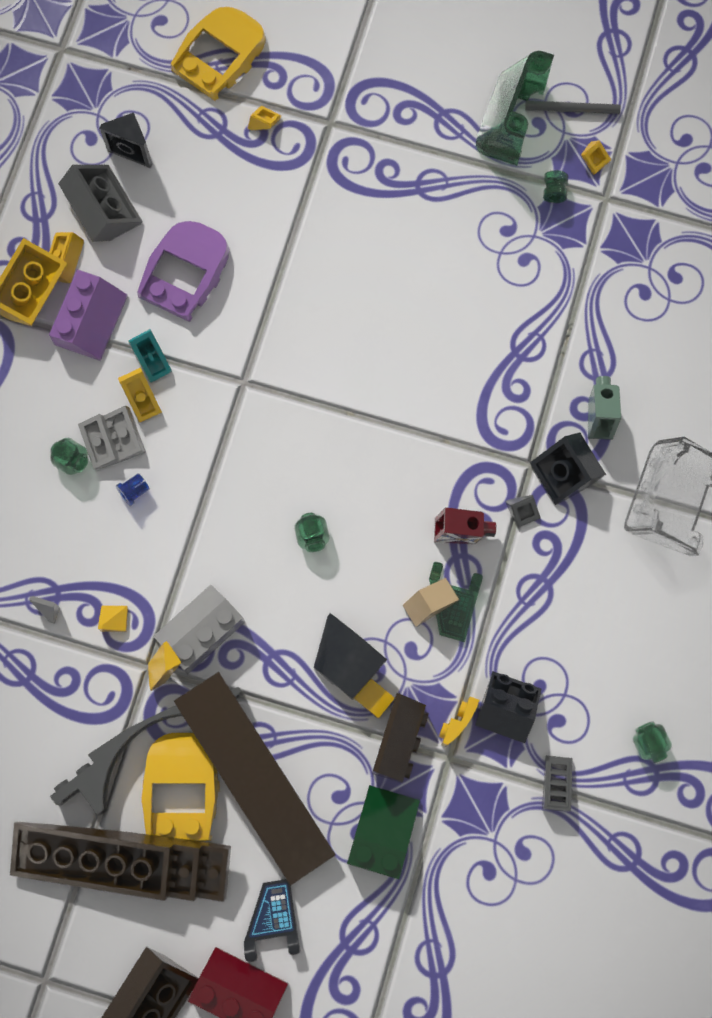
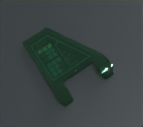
[429,562,483,642]

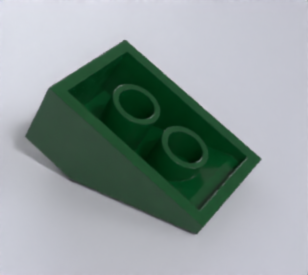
[347,785,420,879]

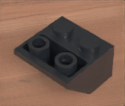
[475,671,542,743]

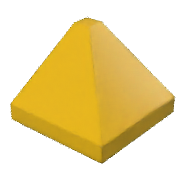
[247,106,281,130]
[581,140,611,175]
[98,606,128,632]

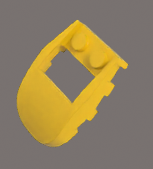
[170,7,266,101]
[141,733,220,840]

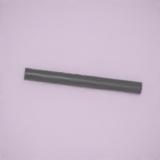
[525,100,621,114]

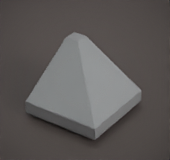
[29,596,60,624]

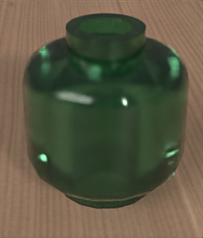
[50,438,88,475]
[294,513,330,552]
[633,721,672,763]

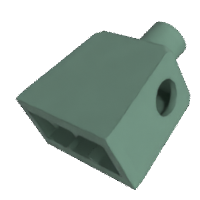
[588,376,621,440]

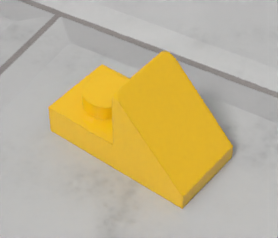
[118,368,162,423]

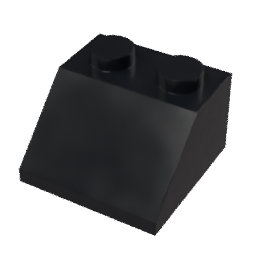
[530,432,606,505]

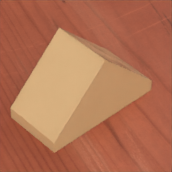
[403,578,459,627]

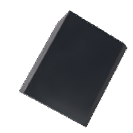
[99,112,152,168]

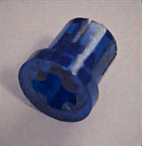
[116,473,150,506]

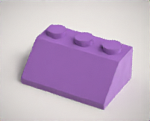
[49,269,128,361]

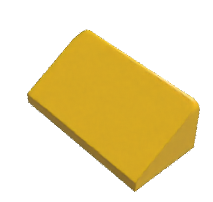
[49,232,84,283]
[148,641,181,691]

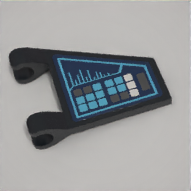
[244,879,300,962]

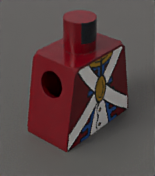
[434,507,496,544]

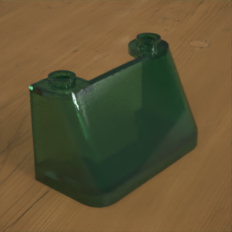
[476,51,554,166]

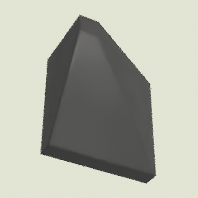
[505,495,541,528]

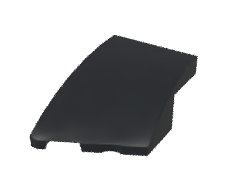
[314,613,387,700]

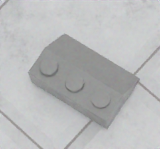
[153,585,245,674]

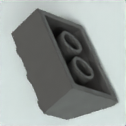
[58,165,143,242]

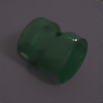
[543,170,568,203]

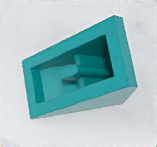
[128,329,172,383]

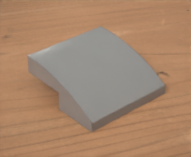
[78,406,145,470]

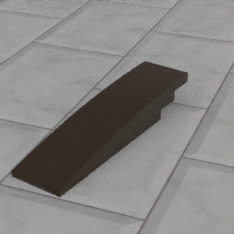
[174,672,336,885]
[10,822,231,902]

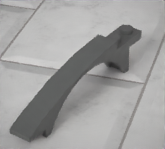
[50,687,244,815]

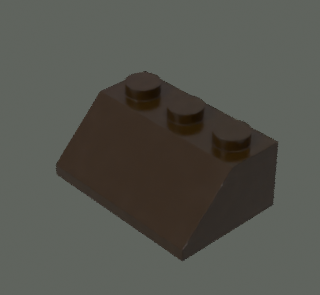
[372,693,429,783]
[101,946,199,1018]

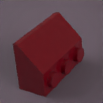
[188,947,288,1018]

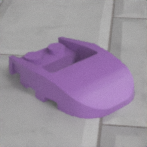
[137,221,229,322]

